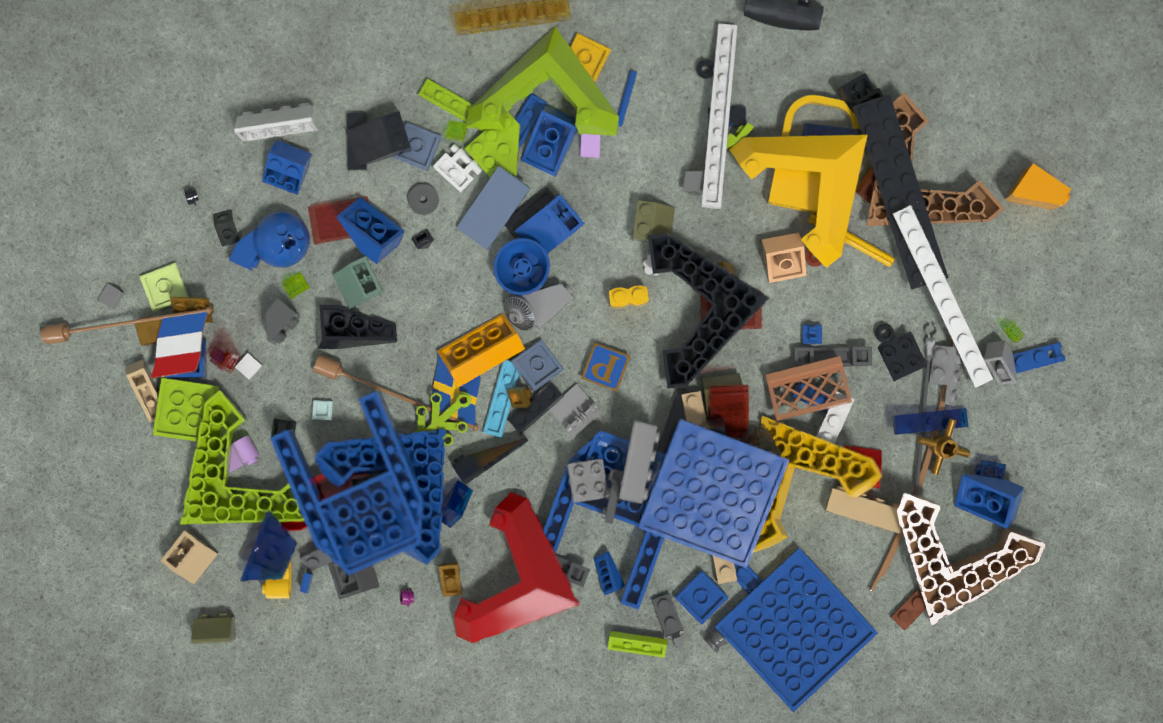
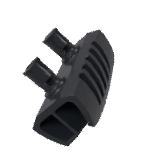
[744,0,824,31]

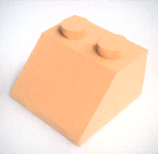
[762,232,807,283]

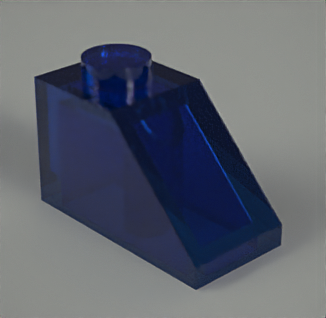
[441,480,473,528]

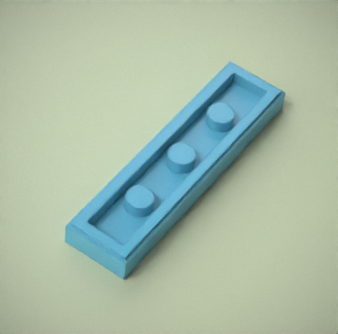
[483,360,519,438]

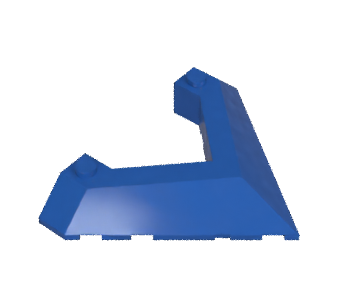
[314,429,446,565]

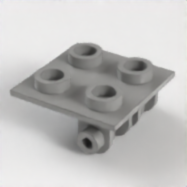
[549,384,602,438]
[567,459,607,503]

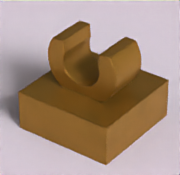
[507,387,533,408]

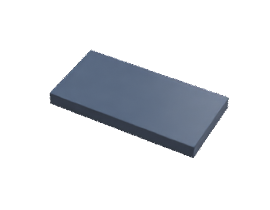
[457,166,531,250]

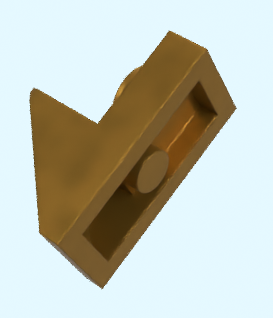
[438,562,462,597]

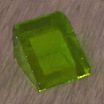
[445,120,467,143]
[281,272,310,300]
[1003,321,1024,343]

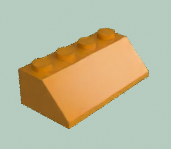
[437,313,525,387]

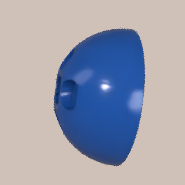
[254,211,310,268]
[494,238,550,295]

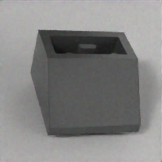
[266,298,300,345]

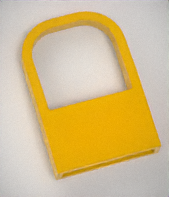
[767,95,861,214]

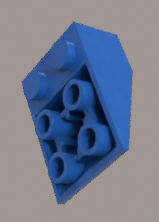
[515,194,585,254]

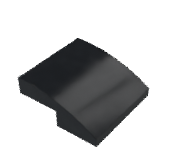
[837,73,884,114]

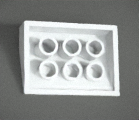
[234,103,318,142]

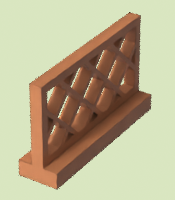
[766,356,852,421]

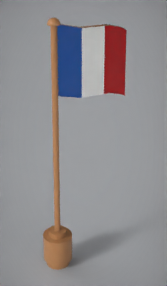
[40,307,212,378]

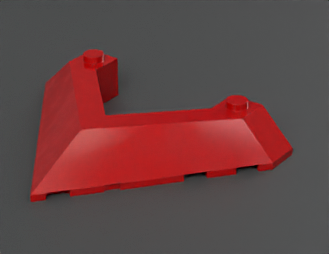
[454,492,580,643]

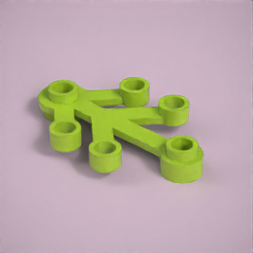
[413,391,471,446]

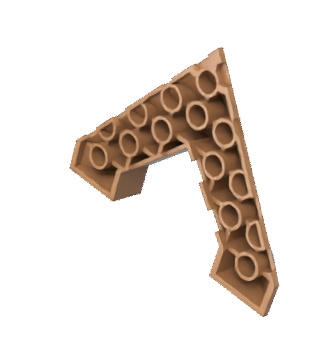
[866,92,1004,226]
[897,493,1046,625]

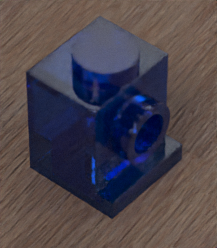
[975,460,1006,479]

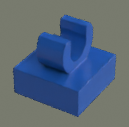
[802,325,822,344]

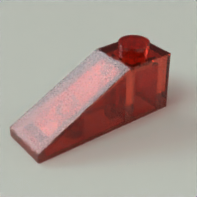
[210,344,242,374]

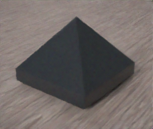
[411,229,434,249]

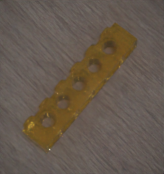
[454,0,571,36]

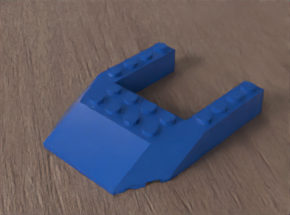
[270,391,423,575]
[543,430,666,610]

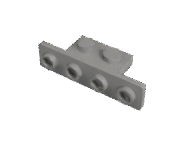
[929,343,963,406]

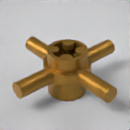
[917,418,970,475]

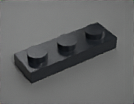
[507,381,564,435]

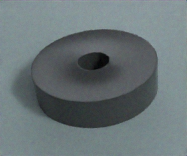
[408,184,439,215]

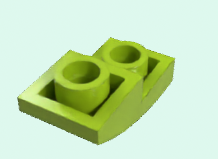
[726,123,754,151]

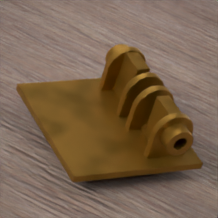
[170,296,214,323]

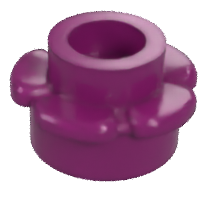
[400,588,414,607]

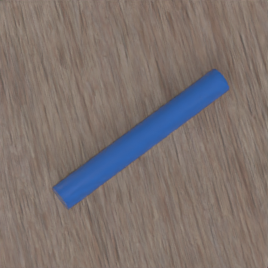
[618,71,637,127]

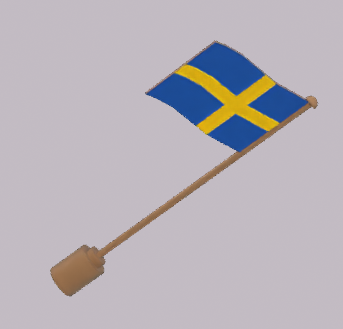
[313,349,480,431]

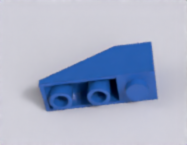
[229,229,261,271]

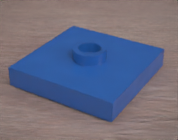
[674,570,729,625]

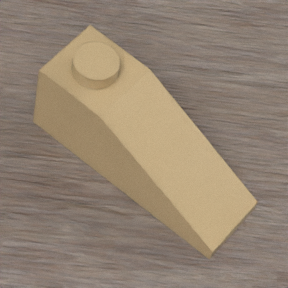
[126,359,159,423]

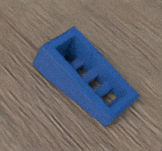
[594,551,625,596]

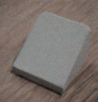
[98,283,124,309]

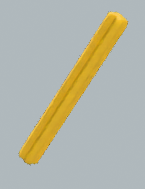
[808,213,895,267]

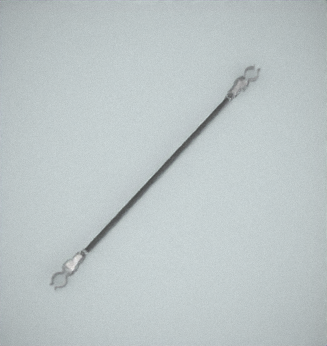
[904,323,937,568]

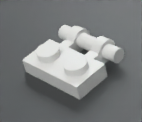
[433,144,483,193]

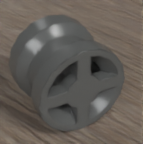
[704,629,728,653]

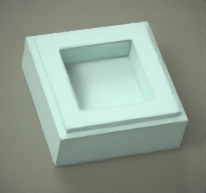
[312,400,333,421]

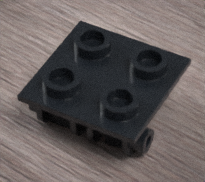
[877,331,928,381]

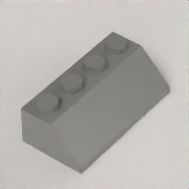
[618,421,660,503]

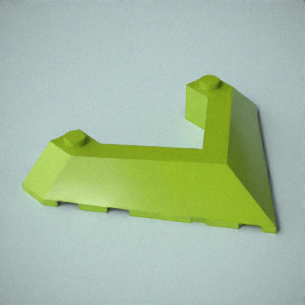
[466,26,619,136]
[180,390,305,524]

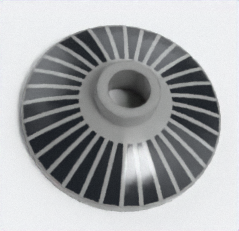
[504,296,536,331]

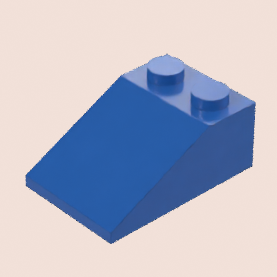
[521,105,578,177]
[337,197,405,264]
[955,474,1024,529]

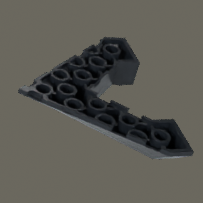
[648,233,770,389]

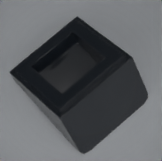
[271,419,297,437]

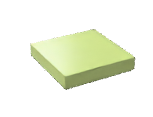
[140,263,189,312]

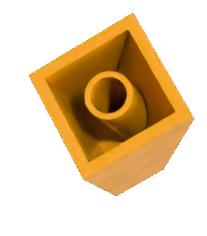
[1005,163,1072,210]

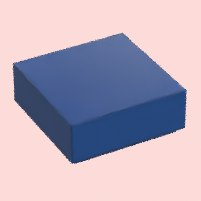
[300,572,313,593]

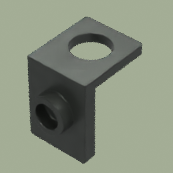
[213,209,240,247]

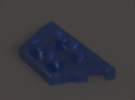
[240,511,297,582]

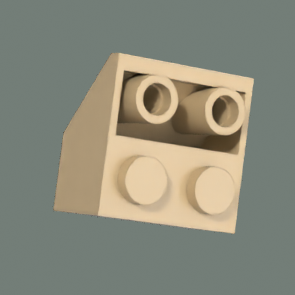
[161,530,218,584]

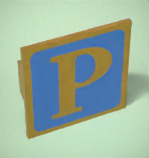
[581,343,630,392]

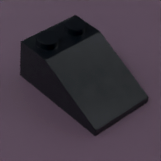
[346,111,412,168]

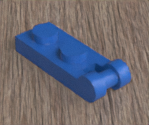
[1013,342,1066,374]

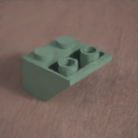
[333,256,384,309]

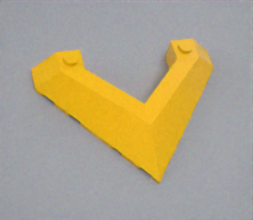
[729,135,867,268]
[753,416,882,553]

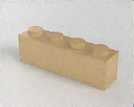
[825,486,902,534]

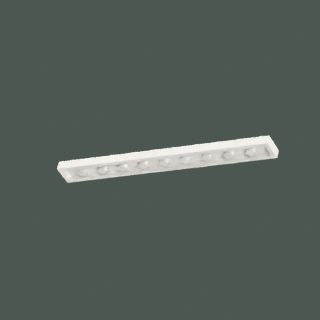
[701,23,737,209]
[893,205,993,388]

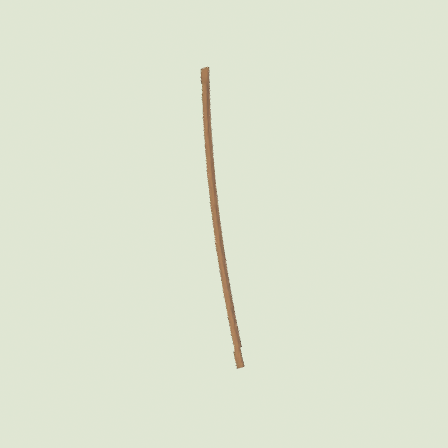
[869,336,953,592]

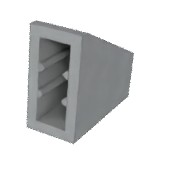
[519,284,574,330]

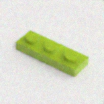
[607,631,668,658]

